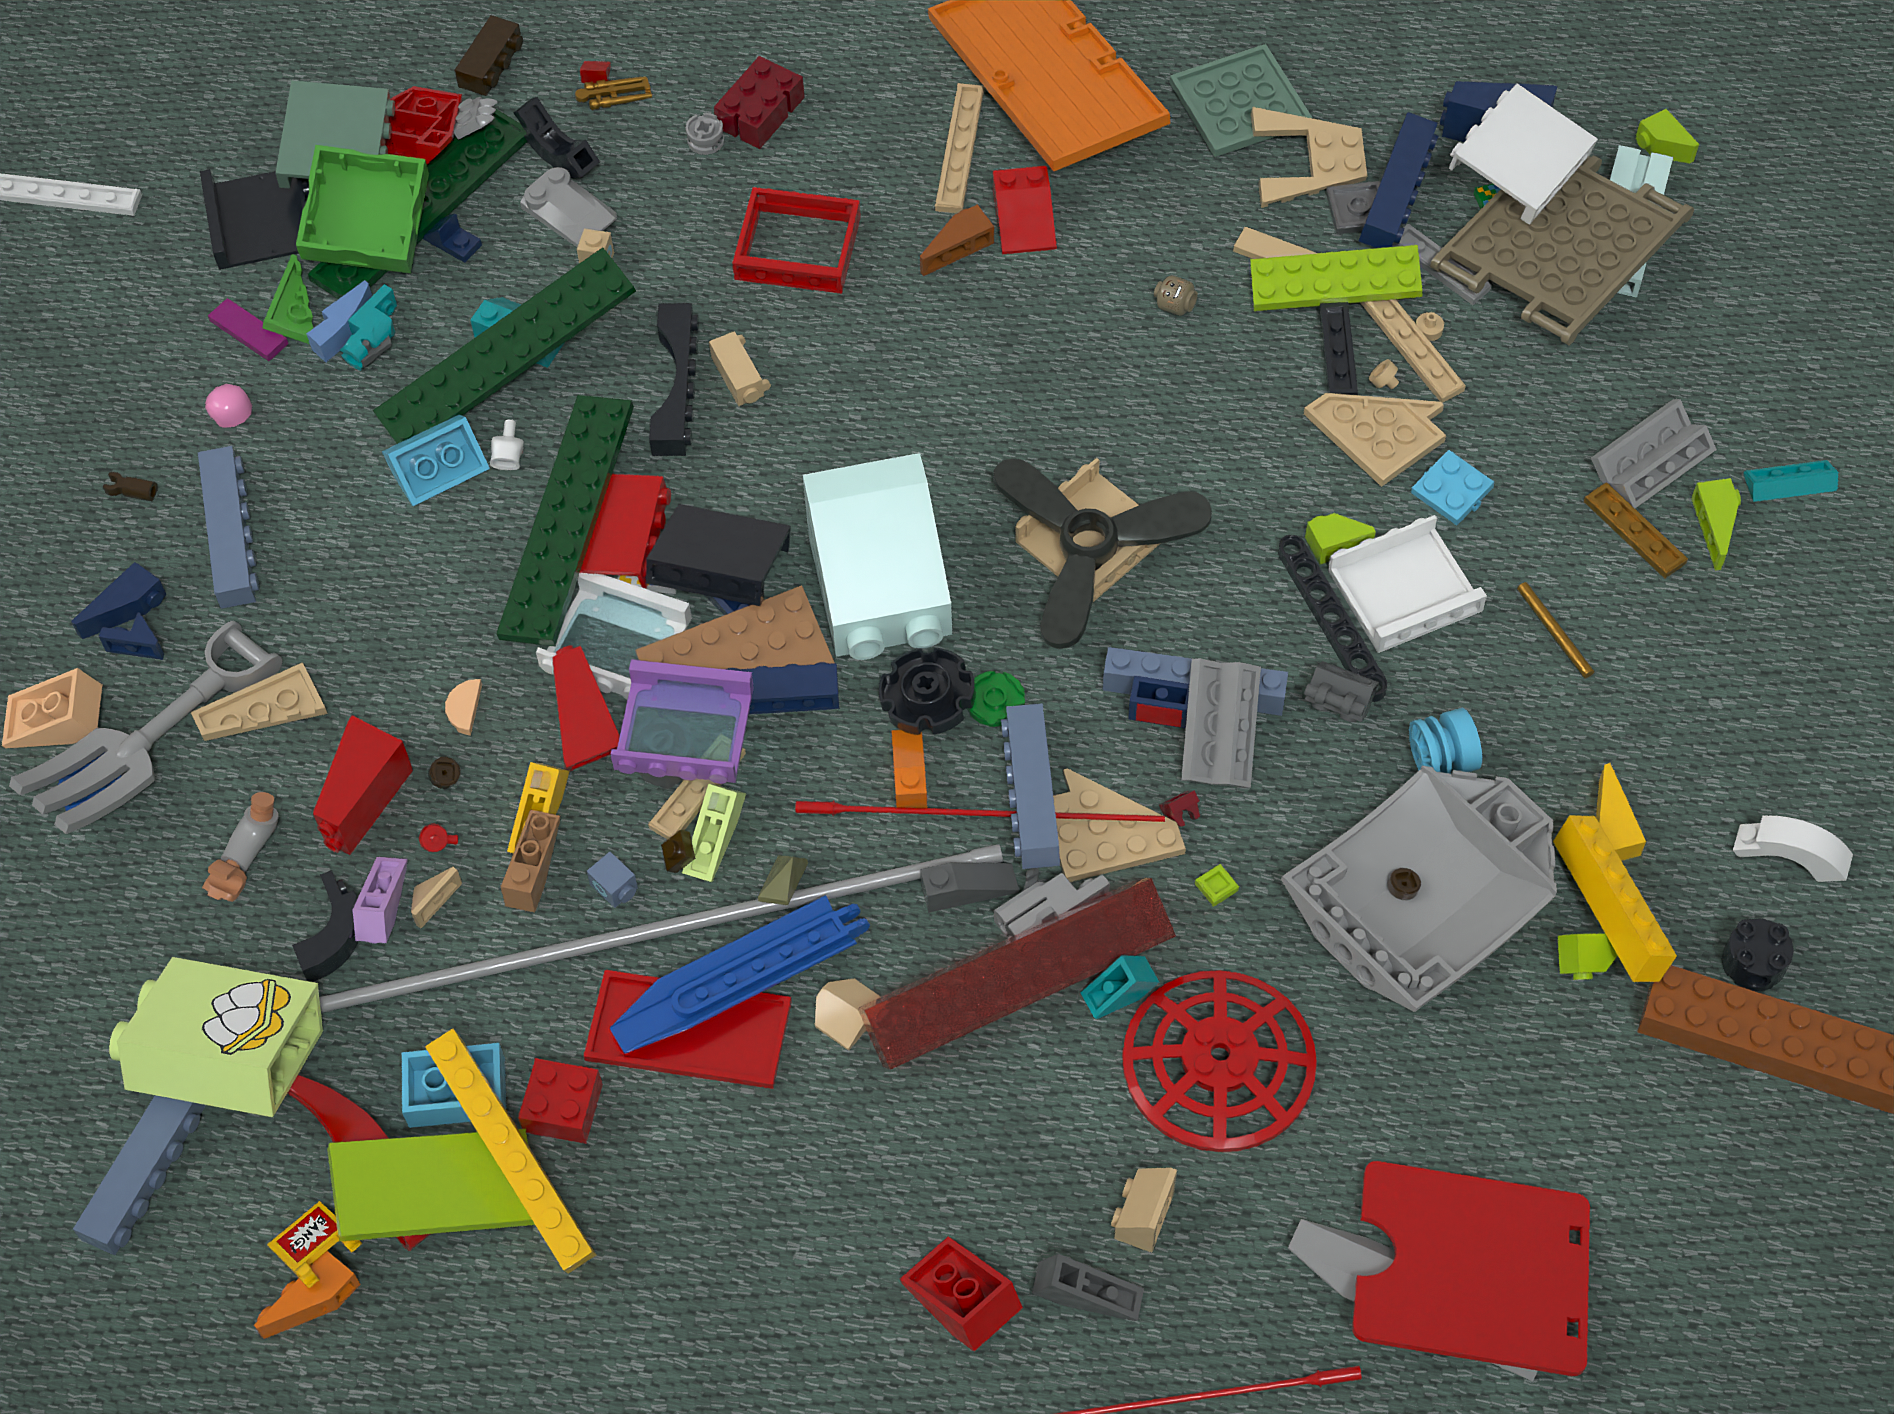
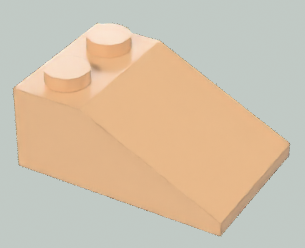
[2,668,102,748]

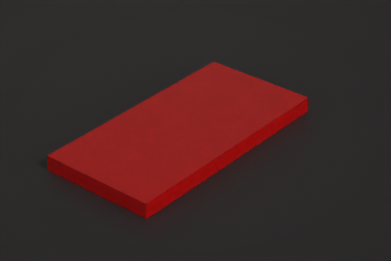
[583,970,792,1089]

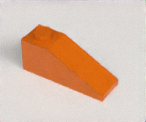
[892,730,927,808]

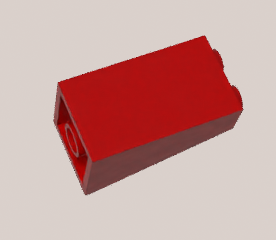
[313,715,413,855]

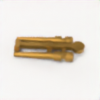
[575,76,652,110]

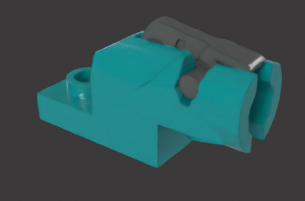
[340,284,397,371]

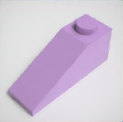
[353,857,407,943]

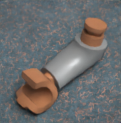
[202,792,279,902]

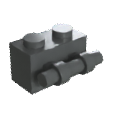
[1304,661,1379,722]

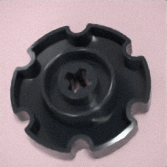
[879,648,976,735]

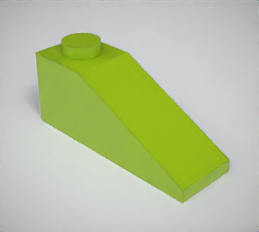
[1691,478,1741,571]

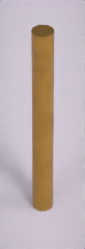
[1517,582,1594,679]

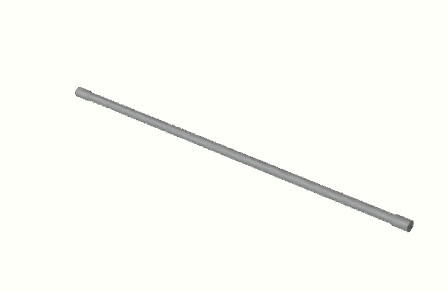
[319,844,1003,1014]

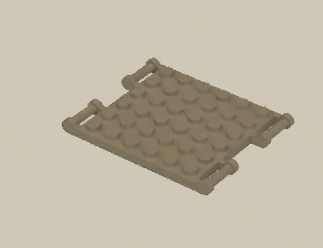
[1430,155,1694,345]

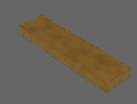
[1584,482,1688,578]

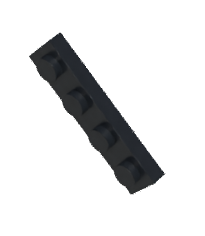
[1319,302,1358,395]

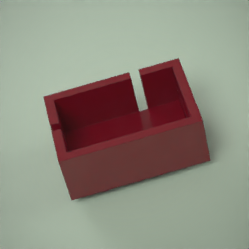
[714,56,805,149]

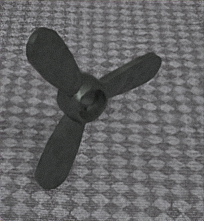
[993,458,1212,649]

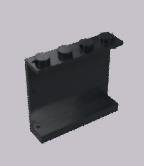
[200,169,309,270]
[646,504,791,606]

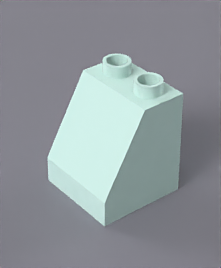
[802,453,952,660]

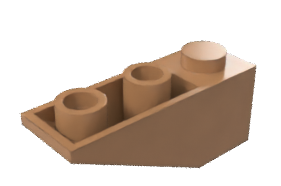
[501,810,560,913]

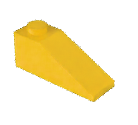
[507,762,569,854]
[1596,763,1646,861]

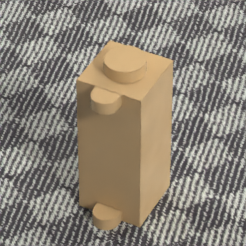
[709,331,771,406]

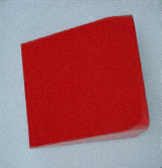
[580,61,611,83]

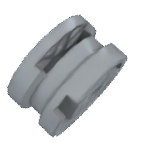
[685,113,724,155]

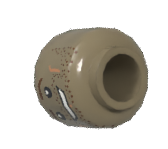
[1154,275,1198,316]

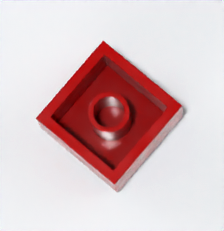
[518,1058,603,1144]

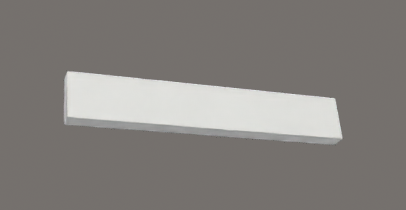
[0,173,142,216]

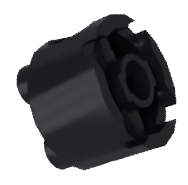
[1721,918,1794,992]

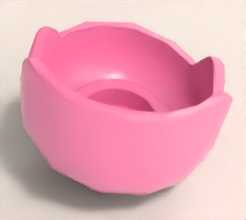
[205,384,252,428]

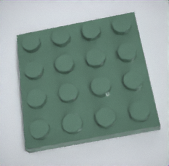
[1169,44,1312,157]

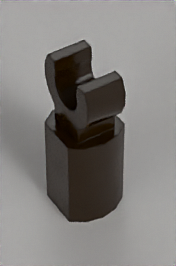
[103,472,158,502]

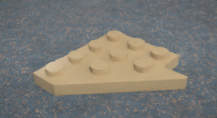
[1304,393,1446,487]
[1053,769,1186,882]

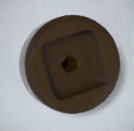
[428,757,460,789]
[1388,868,1421,900]

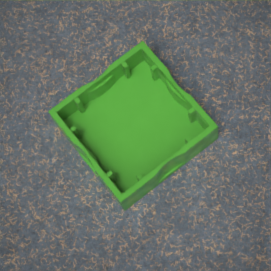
[296,144,429,274]

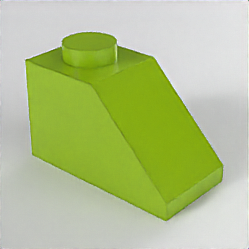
[1635,109,1699,164]
[1305,513,1376,565]
[1558,934,1618,980]

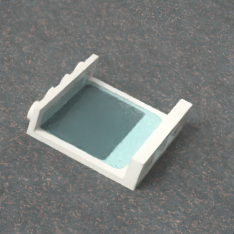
[536,573,692,700]

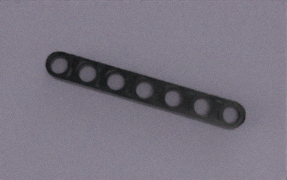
[1278,535,1388,702]

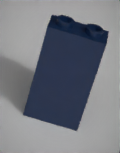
[1439,81,1558,142]

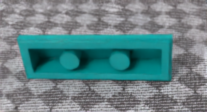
[1743,460,1839,502]

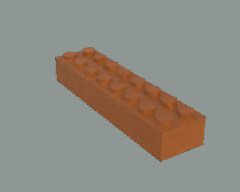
[1637,965,1894,1114]

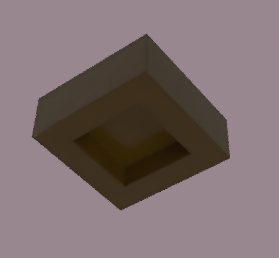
[661,830,696,873]

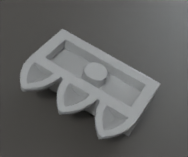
[454,97,497,140]

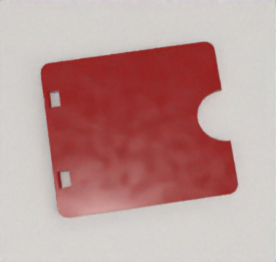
[1352,1161,1590,1376]

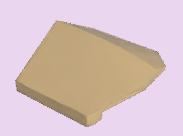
[815,978,888,1051]

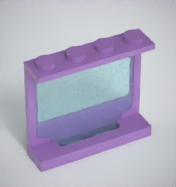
[611,660,754,784]

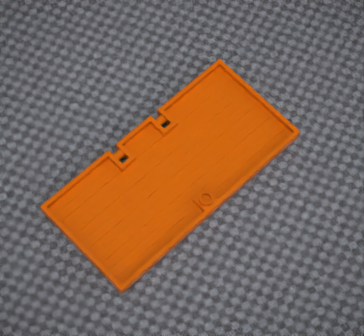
[928,0,1170,171]

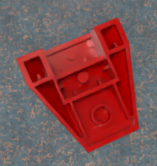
[385,86,462,164]

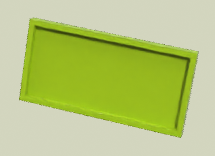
[327,1129,535,1242]

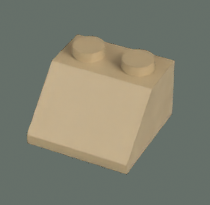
[1111,1168,1177,1253]

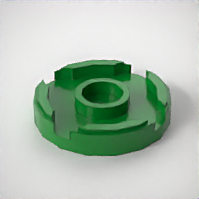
[967,671,1025,727]

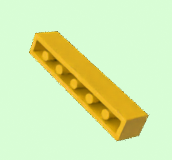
[1553,815,1677,982]

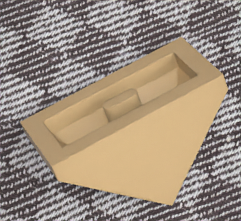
[411,867,462,928]

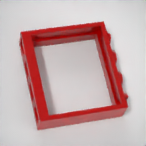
[732,187,861,294]

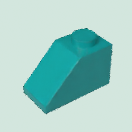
[1081,955,1159,1019]

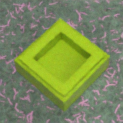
[1195,864,1239,907]

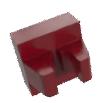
[1159,790,1200,827]

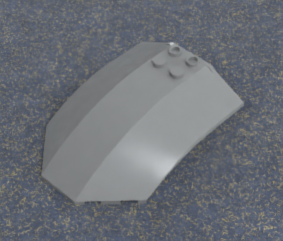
[1281,766,1557,1012]

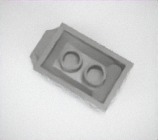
[520,167,617,247]

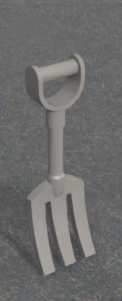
[9,621,282,834]

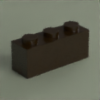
[454,15,523,96]

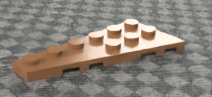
[635,585,834,670]

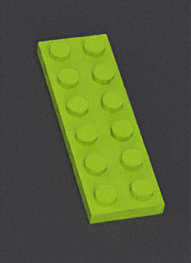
[1250,245,1423,311]

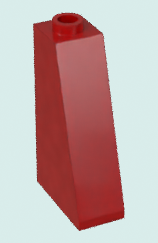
[552,645,620,772]

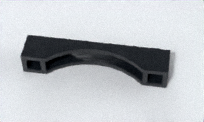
[649,303,699,456]

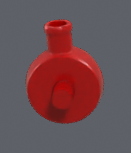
[419,823,458,853]

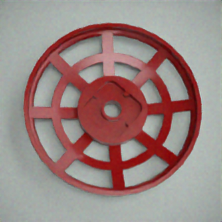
[1122,970,1317,1152]

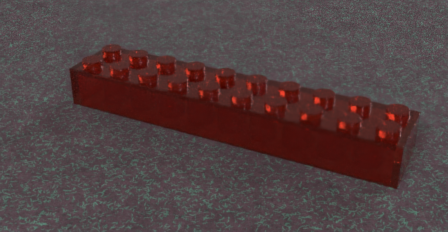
[858,877,1176,1070]

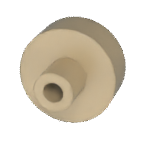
[1416,312,1444,341]
[1369,359,1399,389]

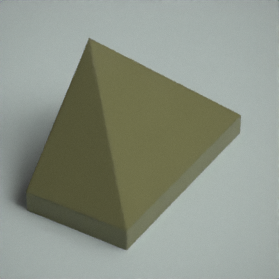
[758,855,808,905]

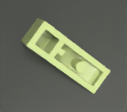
[682,784,746,882]

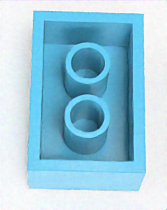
[402,1043,506,1128]

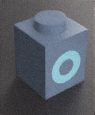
[587,852,638,908]

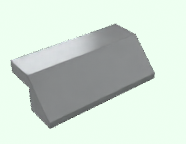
[1591,399,1717,508]
[1181,658,1261,788]

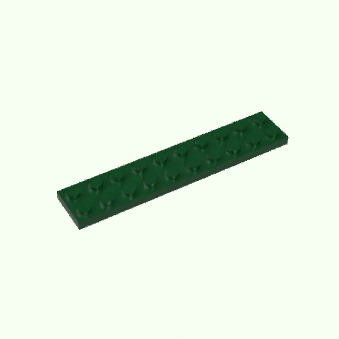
[308,107,527,299]
[373,247,636,444]
[496,395,634,647]

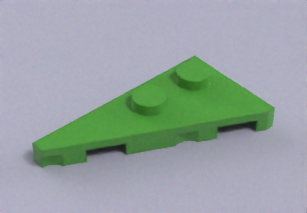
[262,254,313,344]

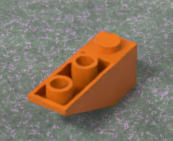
[254,1251,360,1339]

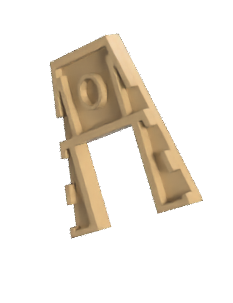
[1251,107,1367,208]

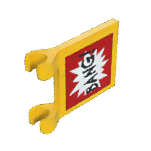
[267,1201,362,1288]

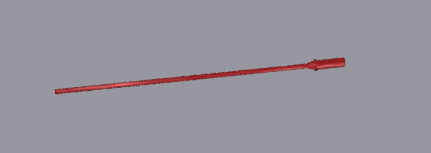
[795,801,1165,822]
[1056,1366,1362,1414]

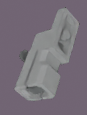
[994,868,1110,952]

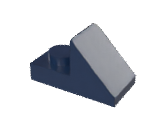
[423,213,482,263]
[99,612,164,660]

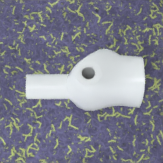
[490,420,524,470]

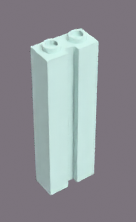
[1610,145,1673,297]

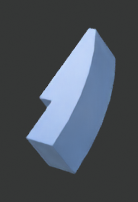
[306,280,372,362]

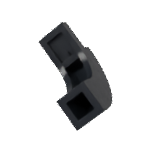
[513,97,600,178]
[292,870,359,982]

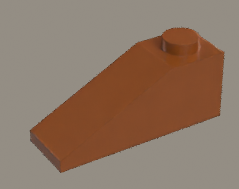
[920,204,994,276]

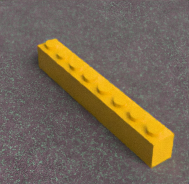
[425,1029,596,1273]

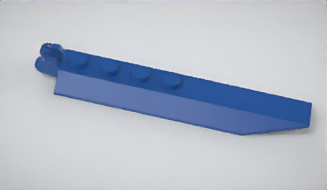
[610,895,870,1054]

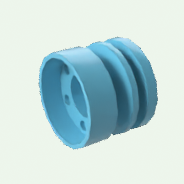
[1409,708,1482,774]

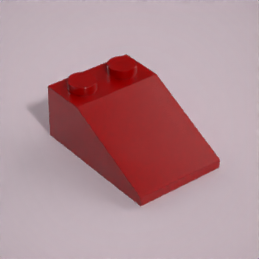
[993,166,1057,255]
[900,1236,1023,1351]

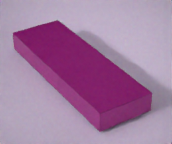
[208,298,288,361]

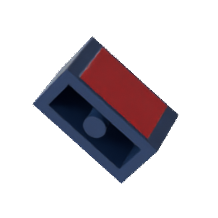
[1128,675,1190,728]

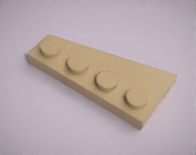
[191,663,328,741]

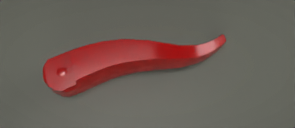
[287,1075,430,1251]

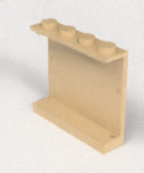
[1016,458,1161,602]

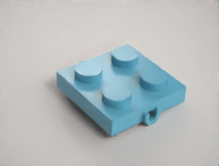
[1411,450,1494,525]

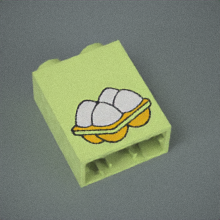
[109,957,323,1117]

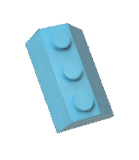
[382,415,490,506]

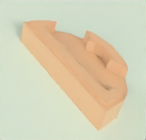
[445,679,482,736]

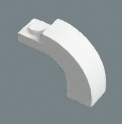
[1733,816,1853,882]

